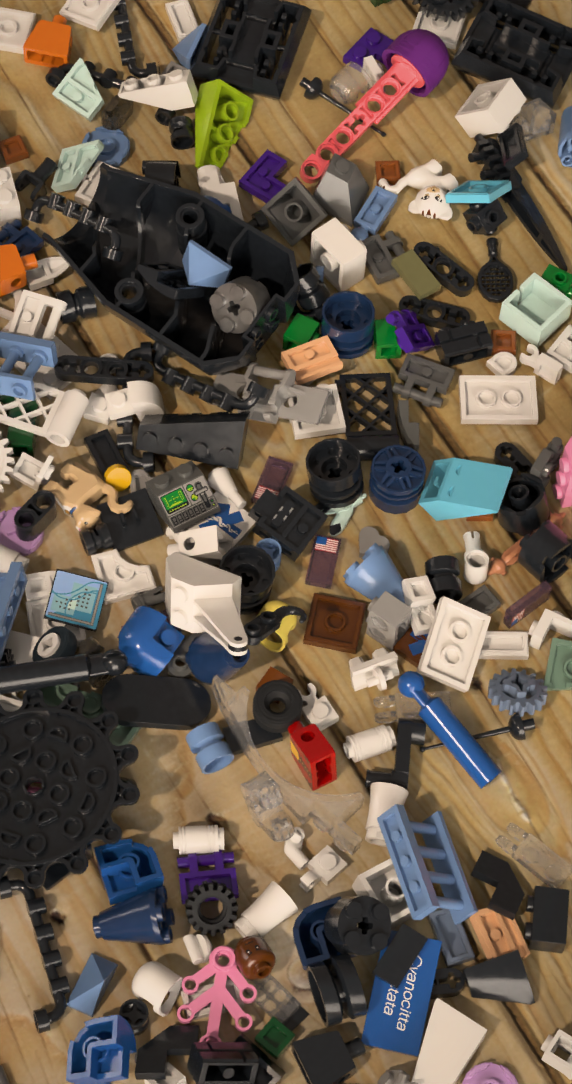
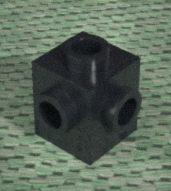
[462,198,507,236]

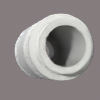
[343,725,396,763]
[173,825,224,855]

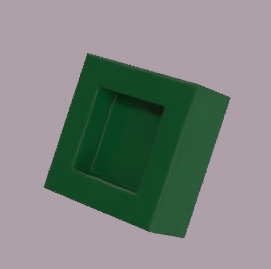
[254,1016,296,1060]

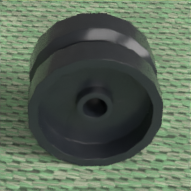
[306,953,367,1028]

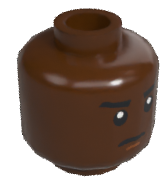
[234,936,276,980]

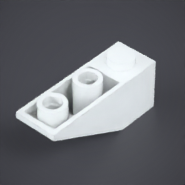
[118,69,198,111]

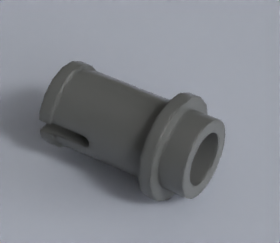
[131,586,165,610]

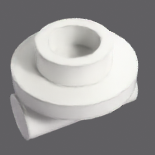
[183,934,212,965]

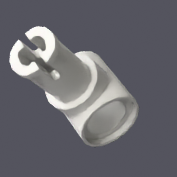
[463,531,489,585]

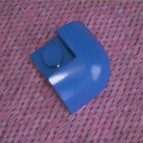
[117,606,185,676]
[94,839,164,905]
[66,1014,137,1084]

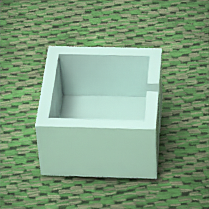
[499,272,572,348]

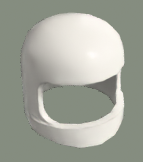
[131,961,183,1017]

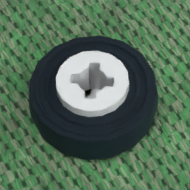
[32,626,77,661]

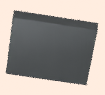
[261,177,328,247]

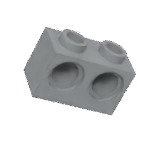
[366,591,412,651]

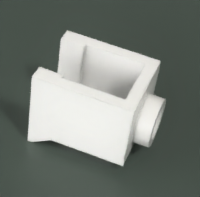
[541,1029,572,1080]

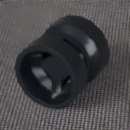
[169,116,195,150]
[79,522,113,556]
[119,999,149,1036]

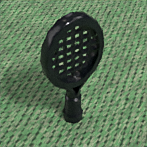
[477,237,514,303]

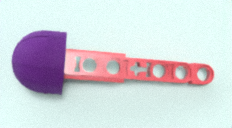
[299,29,449,184]

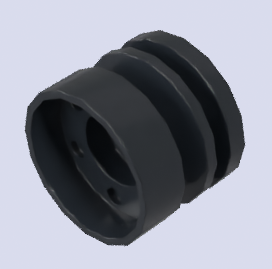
[306,438,364,508]
[219,545,275,615]

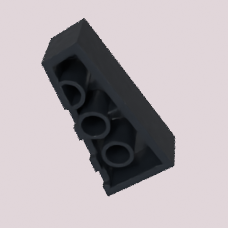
[136,411,250,470]

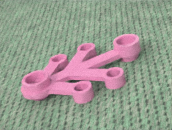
[177,946,257,1044]

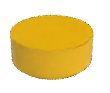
[104,464,132,492]

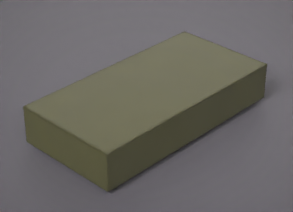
[391,249,441,300]

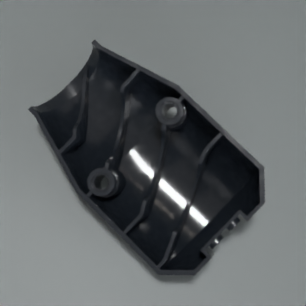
[42,163,300,376]

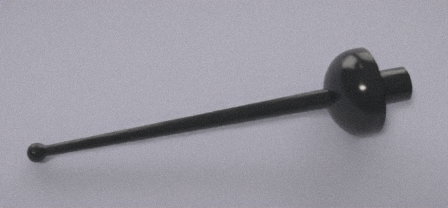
[299,77,386,137]
[420,713,535,752]

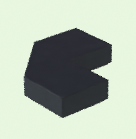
[471,850,525,920]
[135,1025,201,1080]

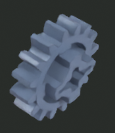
[488,668,548,717]

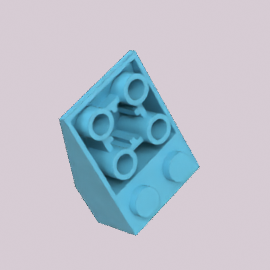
[418,458,513,521]

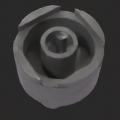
[209,276,271,333]

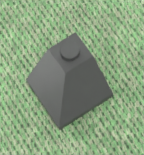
[312,153,369,227]

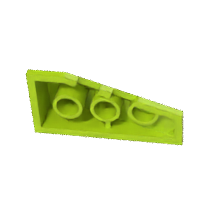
[195,79,254,169]

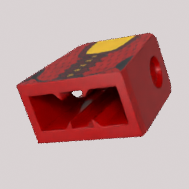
[288,721,337,791]

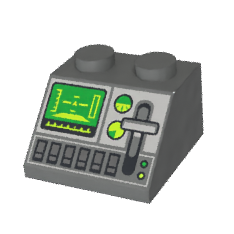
[145,460,221,534]

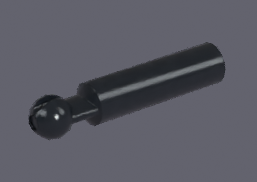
[0,649,128,695]

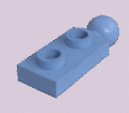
[351,186,398,241]

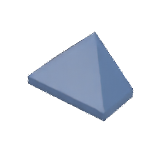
[172,23,207,69]
[182,240,233,288]
[66,953,118,1017]

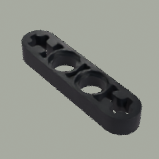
[54,355,154,386]

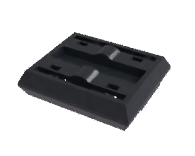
[190,0,312,100]
[451,0,572,109]

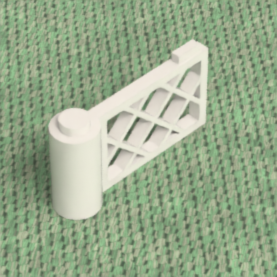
[0,367,89,447]

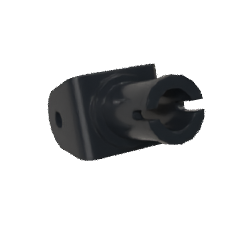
[14,157,58,202]

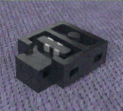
[248,485,328,562]

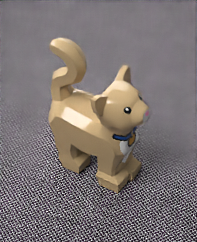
[42,462,134,531]

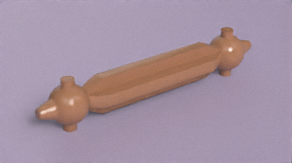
[487,511,566,576]

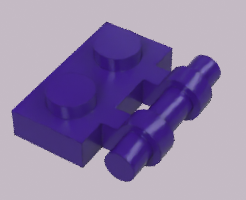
[386,309,435,354]
[177,850,239,904]

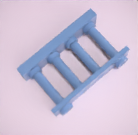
[0,331,58,401]
[377,804,478,925]

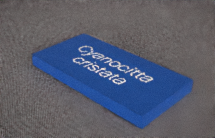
[361,930,442,1057]

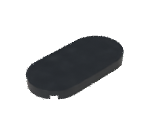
[101,674,211,730]

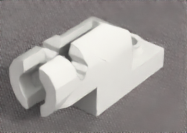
[197,165,244,221]

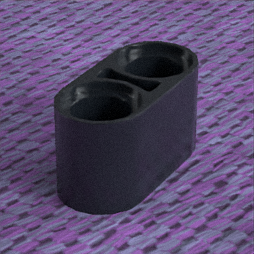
[14,490,57,542]

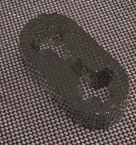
[101,95,134,130]

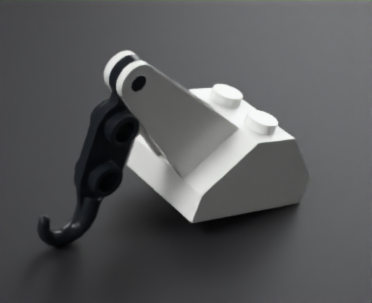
[165,552,307,656]

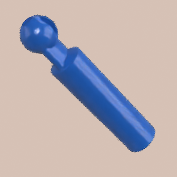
[398,671,502,789]

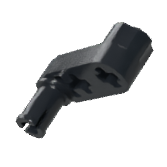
[365,718,426,790]

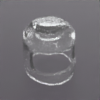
[329,62,374,105]

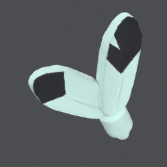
[314,493,367,537]

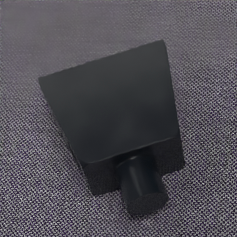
[291,1030,366,1084]

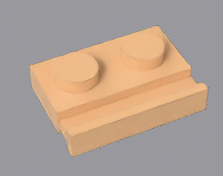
[281,335,343,385]
[469,908,531,960]

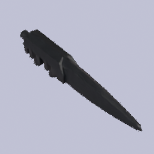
[468,133,568,272]

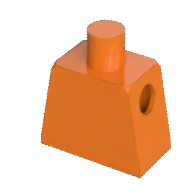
[23,15,73,68]
[0,244,38,297]

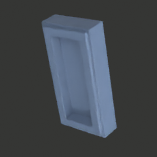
[427,909,475,968]

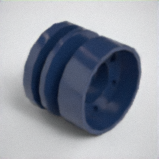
[321,291,375,359]
[368,445,426,514]

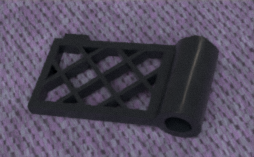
[335,373,400,461]

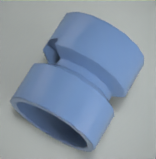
[186,722,234,774]

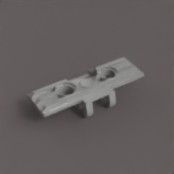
[208,362,330,425]

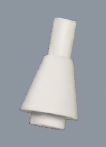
[207,467,247,509]

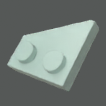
[52,58,105,122]
[51,140,105,193]

